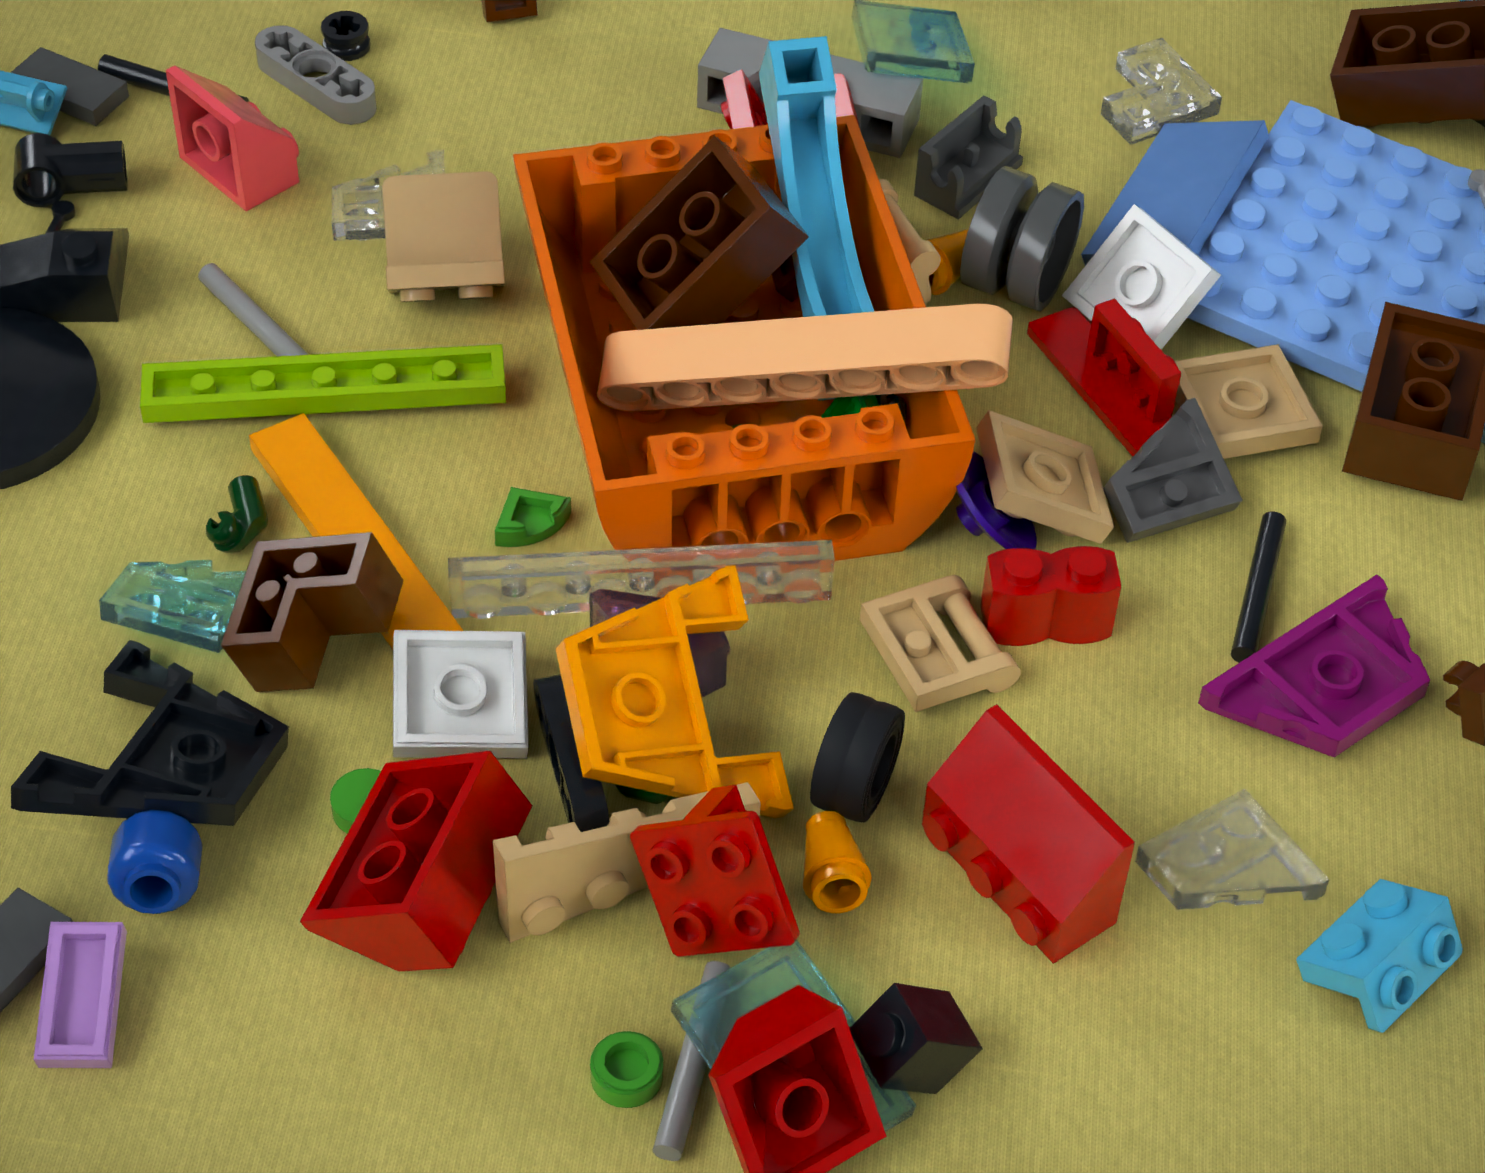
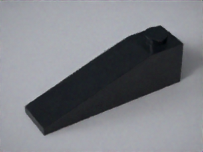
[0,228,129,322]

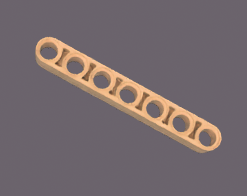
[597,303,1013,411]

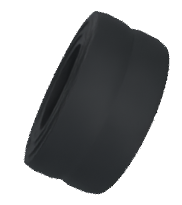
[810,692,905,823]

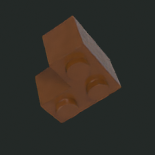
[221,532,404,692]

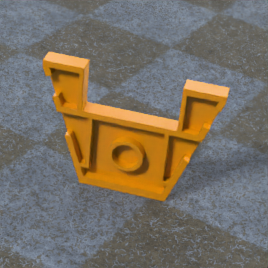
[556,565,794,818]

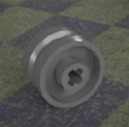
[960,166,1084,312]

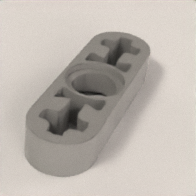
[255,25,377,125]

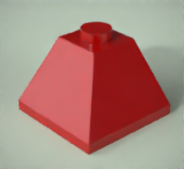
[708,985,887,1173]

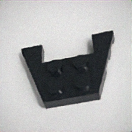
[11,640,289,826]

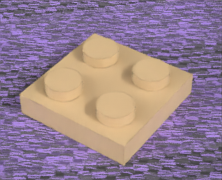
[1175,344,1323,459]
[976,410,1114,544]

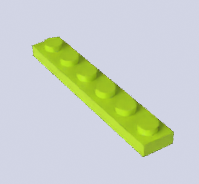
[140,344,506,423]

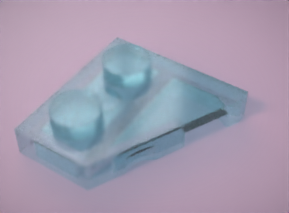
[99,560,246,653]

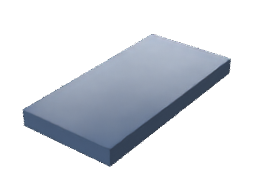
[1081,120,1269,266]

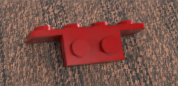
[1027,298,1181,457]

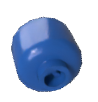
[107,810,203,914]

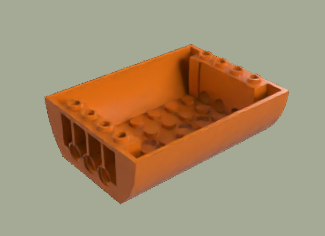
[513,115,976,586]

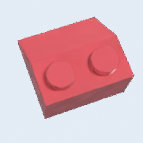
[166,65,299,211]

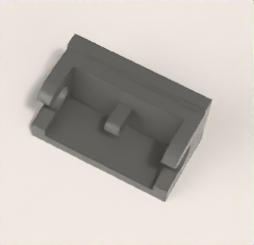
[914,95,1023,219]

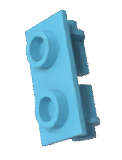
[0,70,68,135]

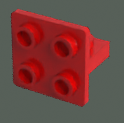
[630,785,800,957]

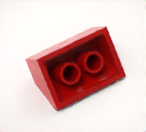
[922,704,1135,964]
[300,751,533,972]

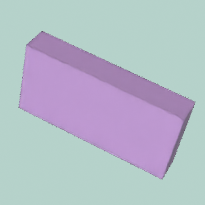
[33,922,127,1068]

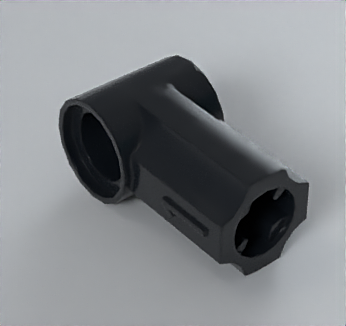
[13,133,128,207]

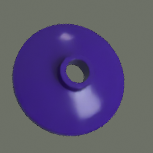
[956,451,1037,549]

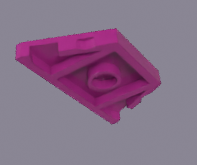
[1198,574,1430,758]

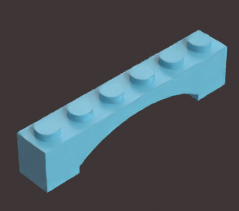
[759,36,874,401]

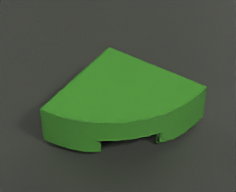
[495,487,571,547]

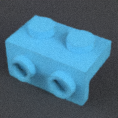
[1296,879,1463,1033]

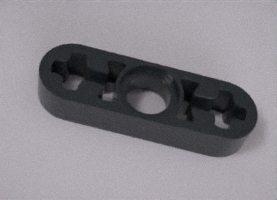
[533,674,610,832]

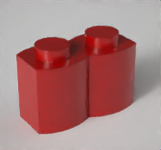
[980,546,1121,646]

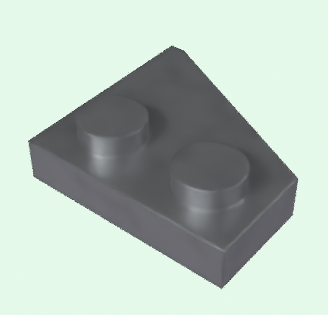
[1103,398,1243,543]

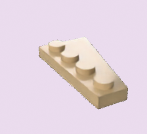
[493,782,761,943]

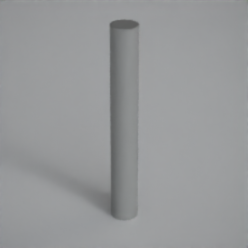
[198,263,309,356]
[652,961,733,1161]

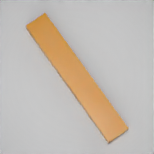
[249,413,464,650]

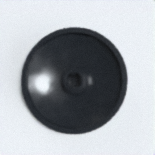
[0,307,100,490]

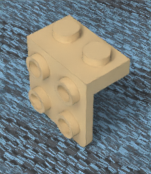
[382,171,505,302]

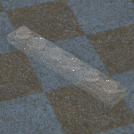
[448,540,835,619]

